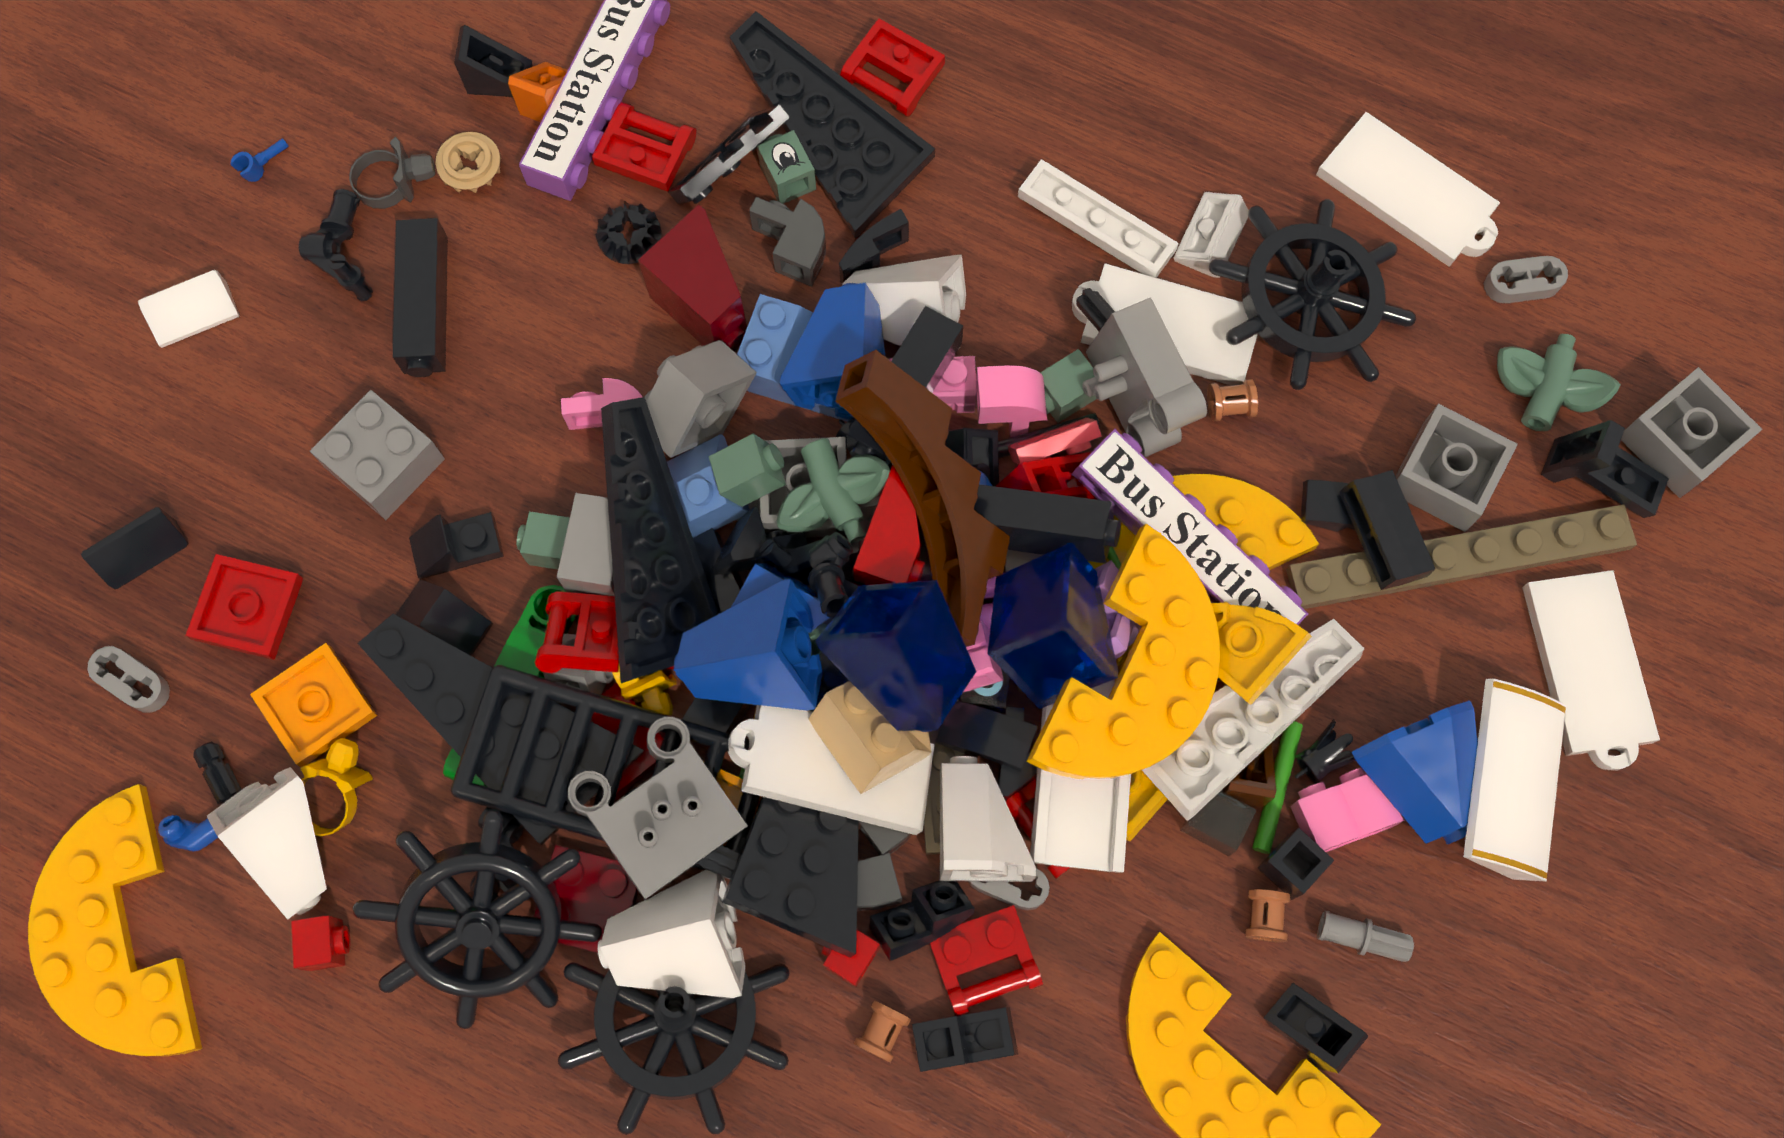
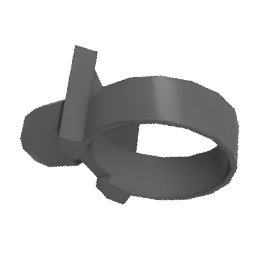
[349,137,436,209]

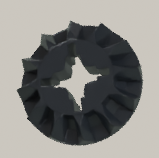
[595,201,662,264]

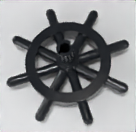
[1209,199,1416,390]
[352,809,603,1029]
[558,903,790,1135]

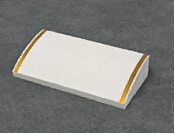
[1463,679,1566,881]

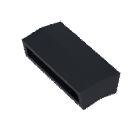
[1339,470,1436,590]

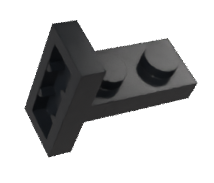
[1541,420,1669,518]

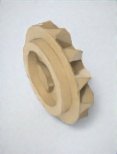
[436,132,502,193]

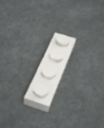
[1018,159,1179,278]

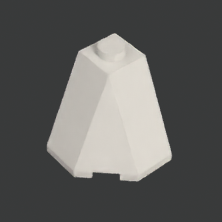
[842,255,966,350]
[940,756,1036,882]
[207,767,327,919]
[598,869,745,998]

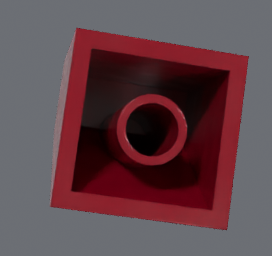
[638,204,747,351]

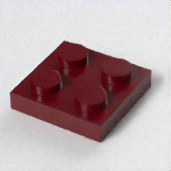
[532,845,639,953]

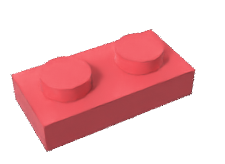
[1008,418,1102,464]

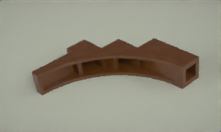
[835,350,1010,654]

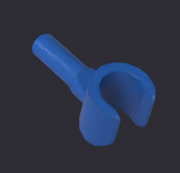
[231,139,289,182]

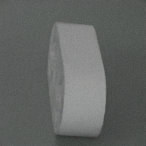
[1484,256,1568,303]
[87,646,170,713]
[967,868,1050,911]

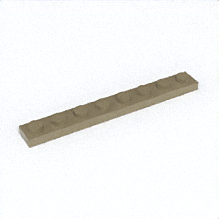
[1286,504,1637,609]

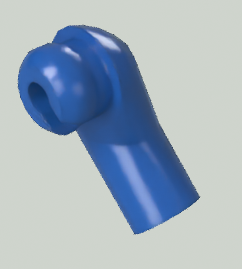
[158,815,218,852]

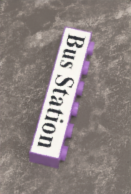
[519,0,670,201]
[1072,429,1308,625]

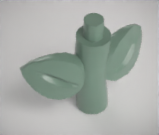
[1497,334,1621,431]
[776,438,890,544]

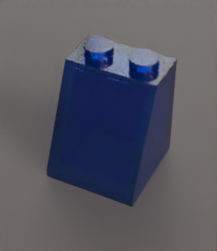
[987,542,1118,709]
[816,580,977,732]

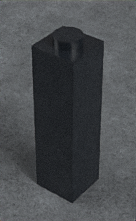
[393,218,448,377]
[846,306,963,465]
[974,484,1121,564]

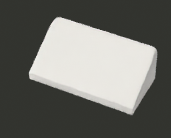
[1173,192,1249,278]
[138,270,240,348]

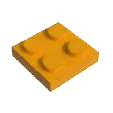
[250,643,378,767]

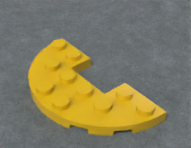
[1073,474,1319,645]
[1026,524,1220,779]
[1097,602,1312,841]
[28,784,202,1056]
[1126,932,1382,1138]

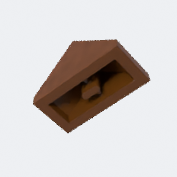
[1217,743,1277,808]

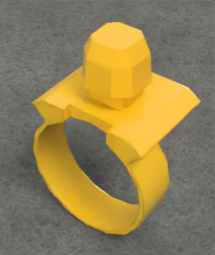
[612,666,677,716]
[300,738,373,836]

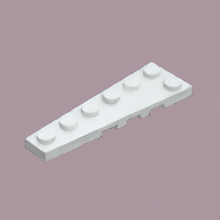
[1142,619,1364,821]

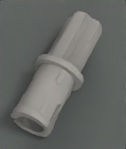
[1317,910,1414,962]

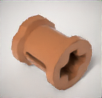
[1207,379,1258,421]
[1245,889,1290,942]
[853,1001,911,1063]

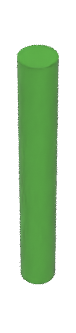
[1252,721,1303,854]

